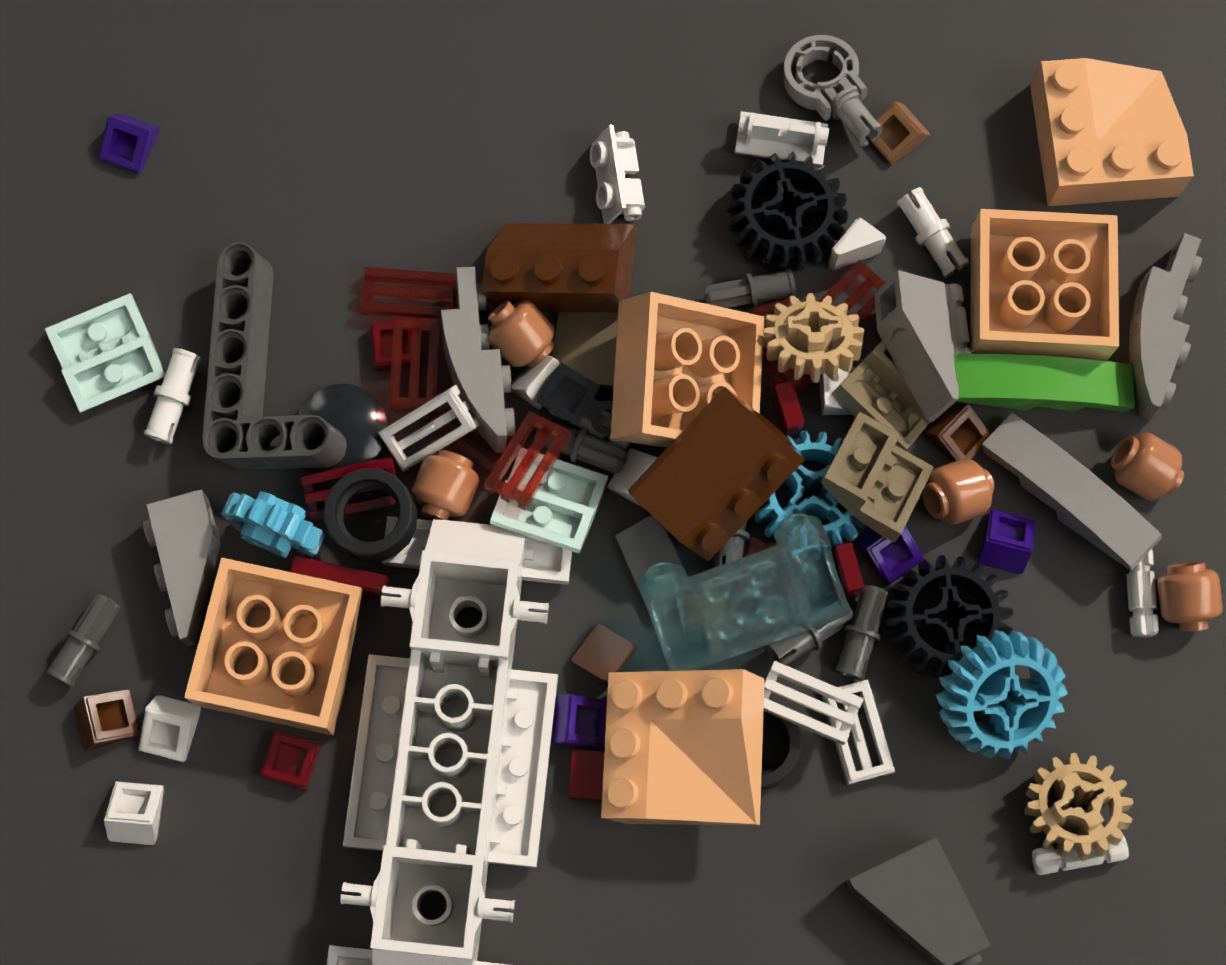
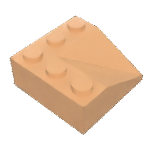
[1030,58,1194,206]
[970,209,1119,361]
[610,292,764,447]
[184,558,362,736]
[601,669,764,825]

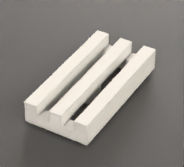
[378,385,480,472]
[763,661,864,745]
[821,680,895,785]

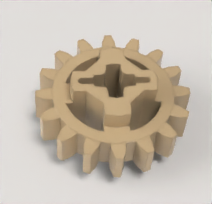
[763,293,864,383]
[1024,753,1133,861]

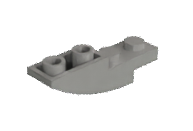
[1128,233,1202,420]
[441,267,515,453]

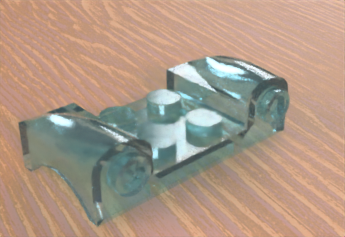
[638,513,852,671]

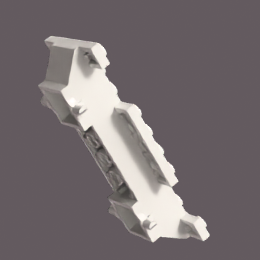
[327,516,572,965]

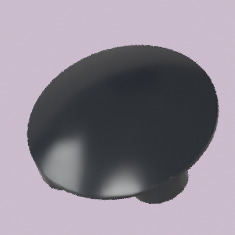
[298,384,387,470]

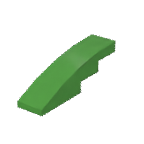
[953,354,1135,413]

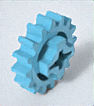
[221,491,325,558]

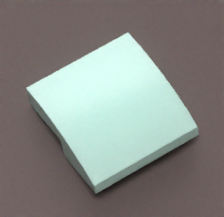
[45,293,165,413]
[490,448,608,553]

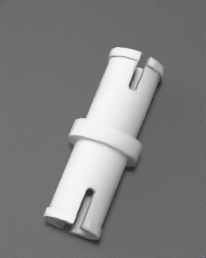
[897,187,969,278]
[143,348,202,444]

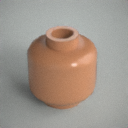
[488,300,555,368]
[1111,432,1184,501]
[411,450,479,520]
[922,458,994,525]
[1157,562,1223,632]

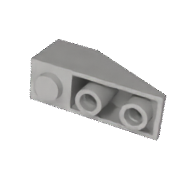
[874,270,959,422]
[143,489,221,647]

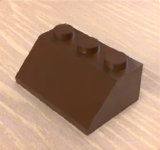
[481,223,638,313]
[628,387,806,561]

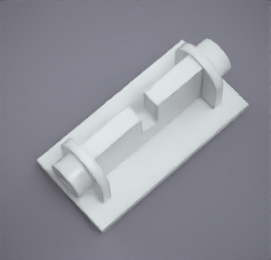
[735,111,829,166]
[590,125,645,224]

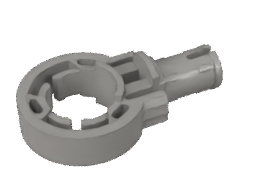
[783,35,883,146]

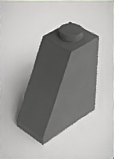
[844,837,991,965]

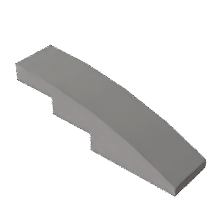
[982,413,1162,571]

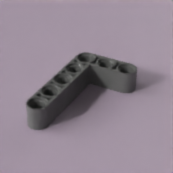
[202,242,347,470]

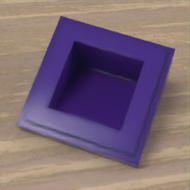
[98,114,160,173]
[978,509,1035,574]
[854,525,924,585]
[551,694,607,749]

